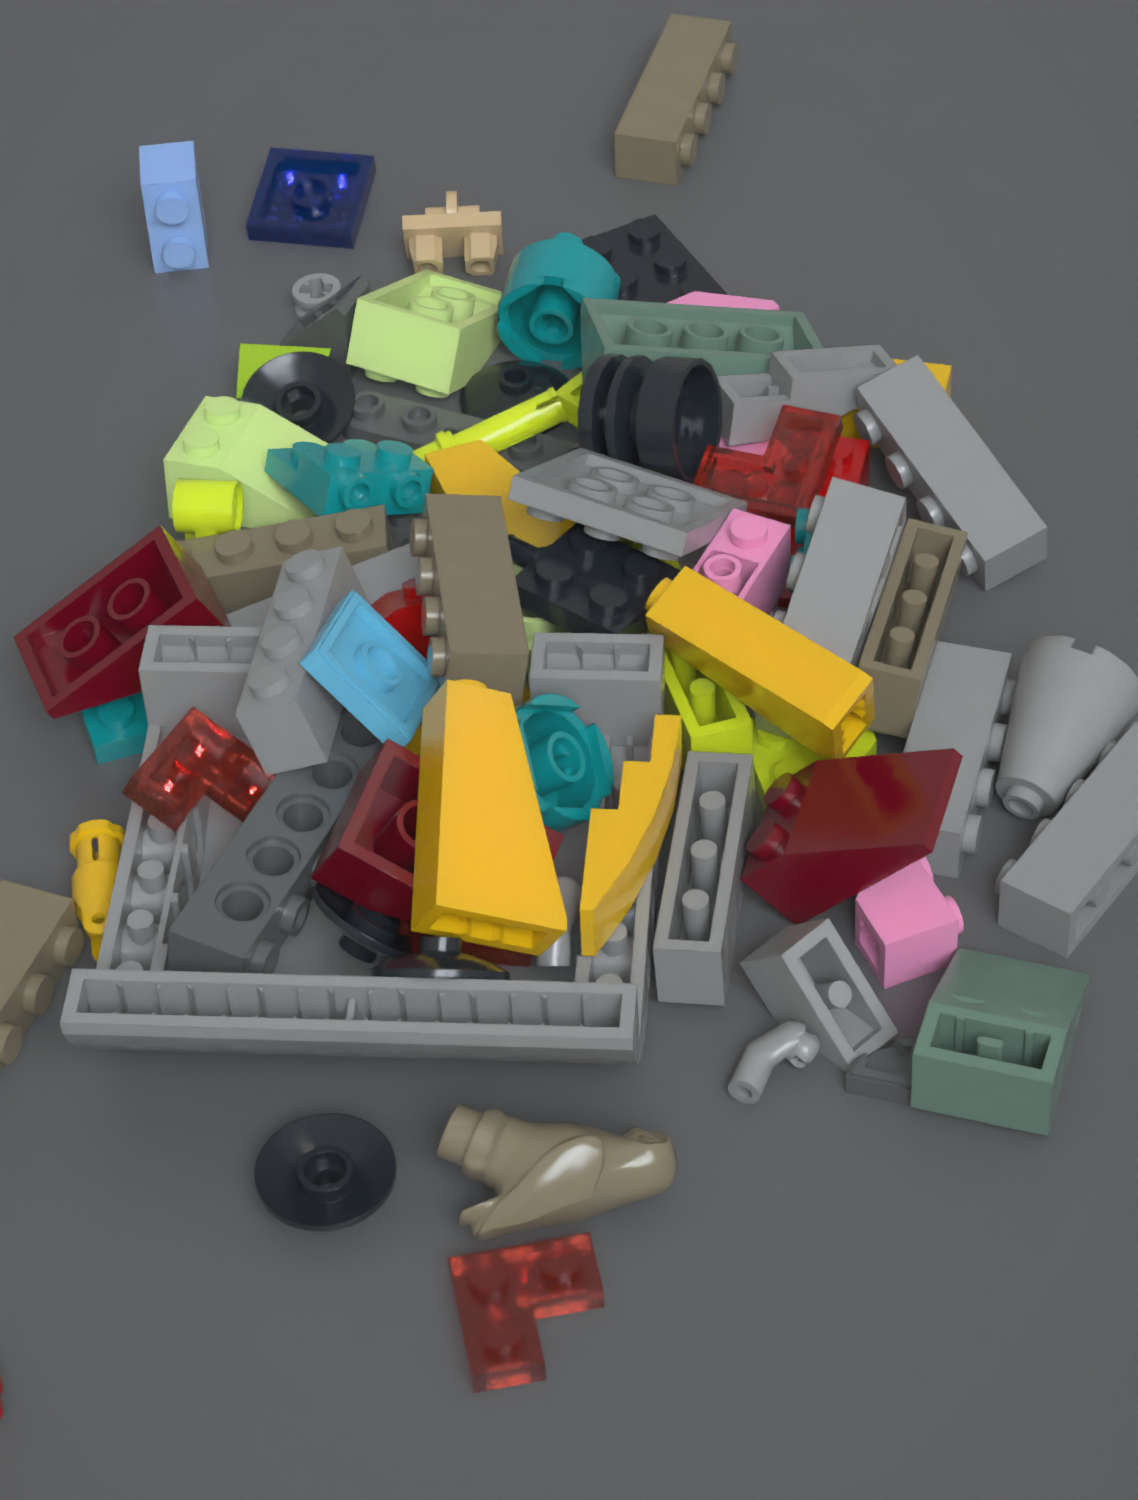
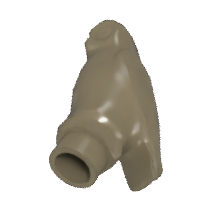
[437,1103,678,1241]

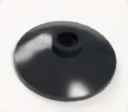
[241,351,356,444]
[460,360,569,434]
[312,882,430,963]
[370,937,510,980]
[254,1113,397,1232]

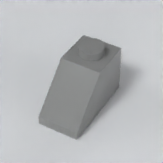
[740,918,899,1072]

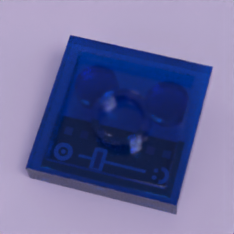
[246,147,376,249]

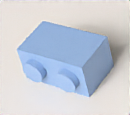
[139,141,209,273]

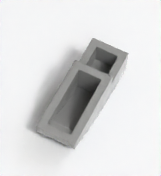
[717,345,897,446]

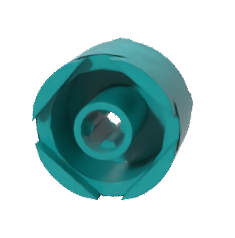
[497,232,621,370]
[514,693,614,833]

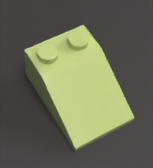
[346,269,502,398]
[163,396,328,528]

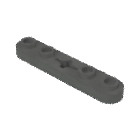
[342,391,580,472]

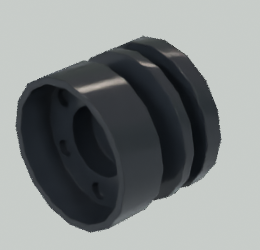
[578,354,722,485]

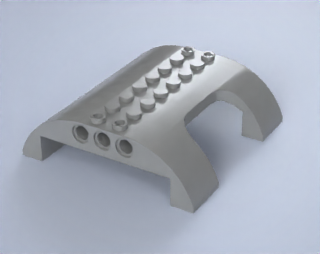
[60,625,665,1065]

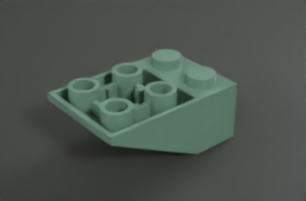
[910,947,1092,1136]

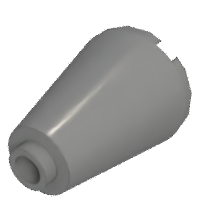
[995,635,1138,819]

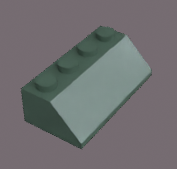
[580,298,824,386]

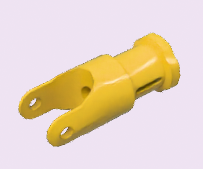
[69,819,125,962]

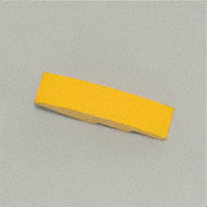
[579,714,682,956]

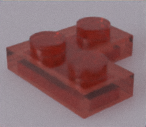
[693,404,843,528]
[122,706,277,832]
[448,1232,605,1393]

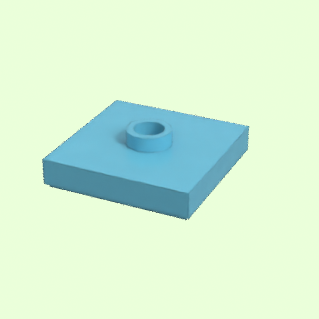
[299,590,440,747]

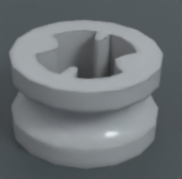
[292,273,341,318]

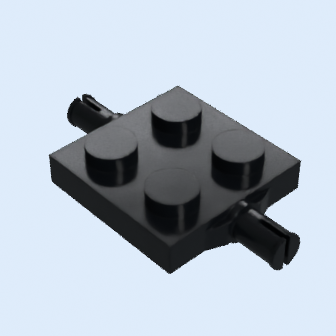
[508,522,681,634]

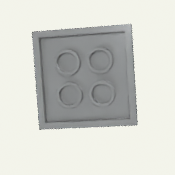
[508,448,748,561]

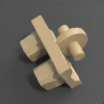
[402,191,504,276]

